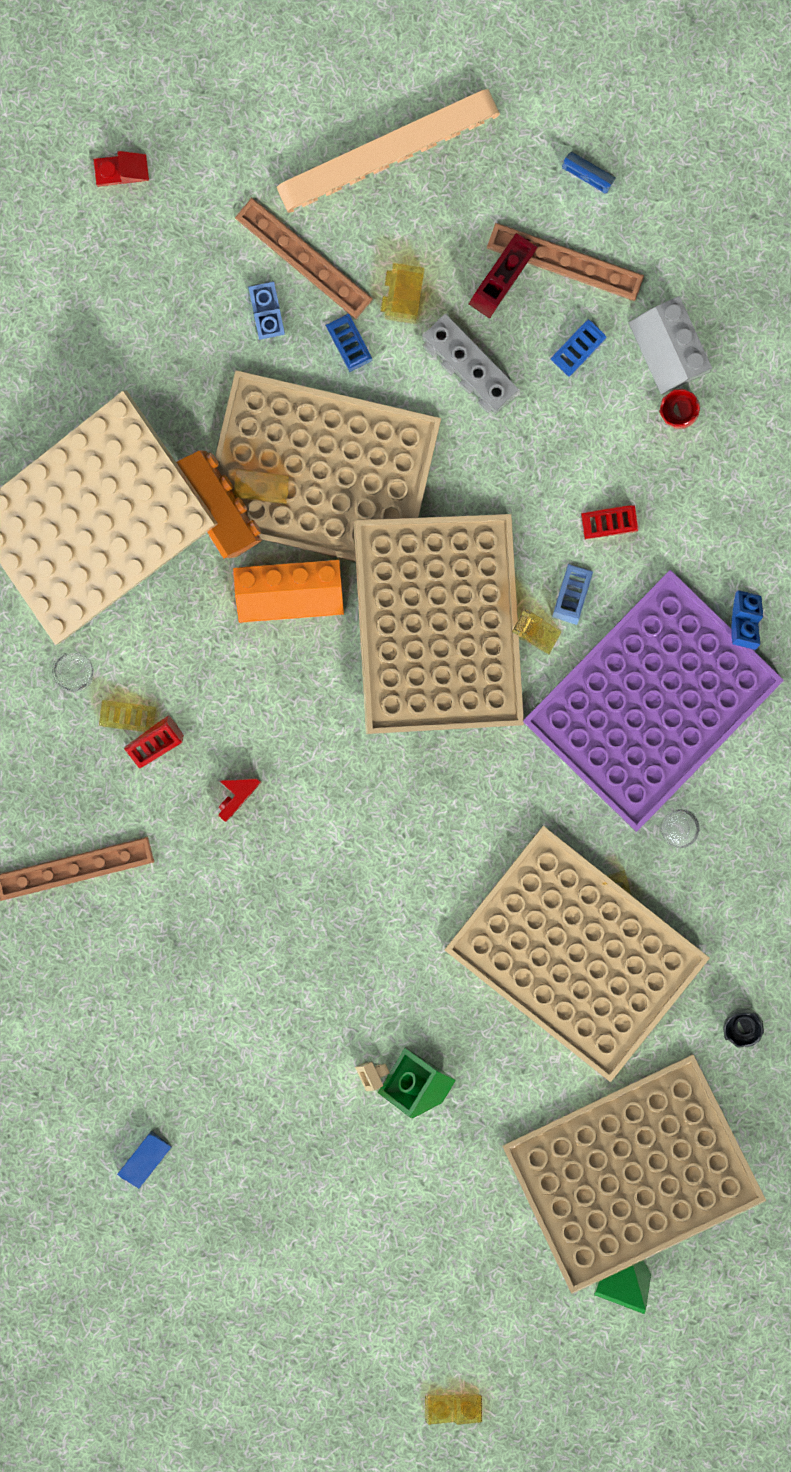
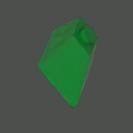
[377,1048,456,1119]
[594,1260,651,1314]

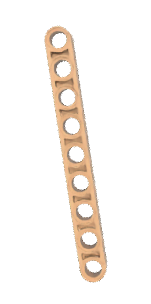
[277,89,500,213]

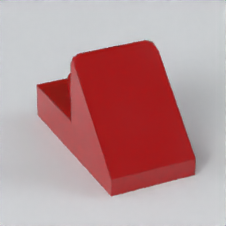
[93,151,149,187]
[218,779,262,822]

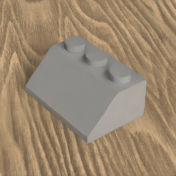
[629,296,712,394]

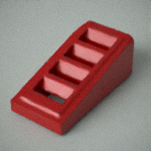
[581,505,638,540]
[124,715,184,769]

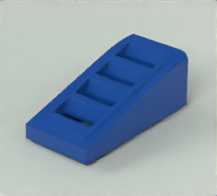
[325,313,373,372]
[550,319,607,377]

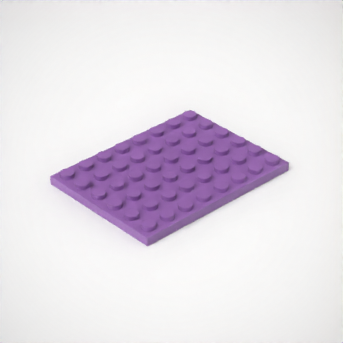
[523,570,784,832]

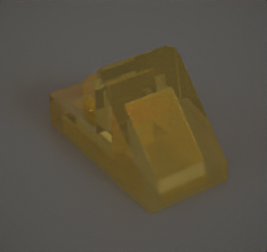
[512,609,561,655]

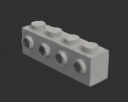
[422,314,519,415]

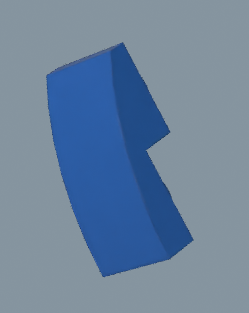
[731,590,764,650]

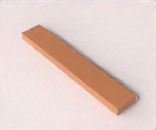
[235,198,373,320]
[486,222,644,301]
[0,837,154,901]

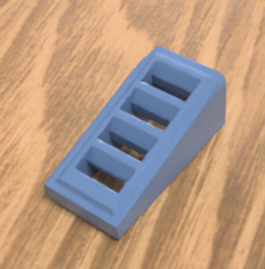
[552,564,593,625]

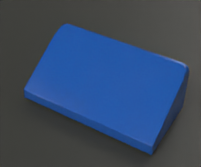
[562,152,616,193]
[117,1131,172,1189]

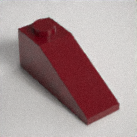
[468,233,538,319]

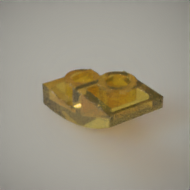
[425,1394,482,1425]

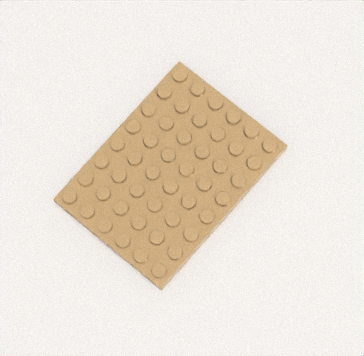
[215,370,441,562]
[0,390,218,645]
[354,514,524,734]
[444,826,710,1082]
[502,1055,766,1294]

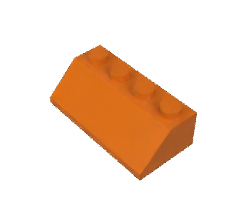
[176,450,262,559]
[233,560,344,623]

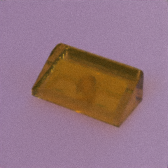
[234,469,290,504]

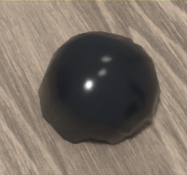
[723,1008,764,1048]

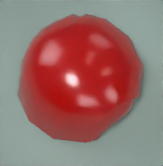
[659,389,700,429]

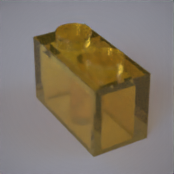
[381,263,425,324]

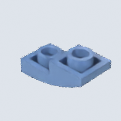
[248,281,285,340]

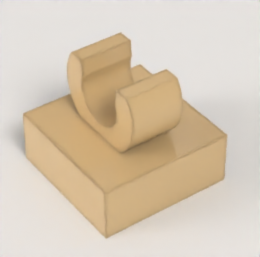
[355,1062,390,1091]

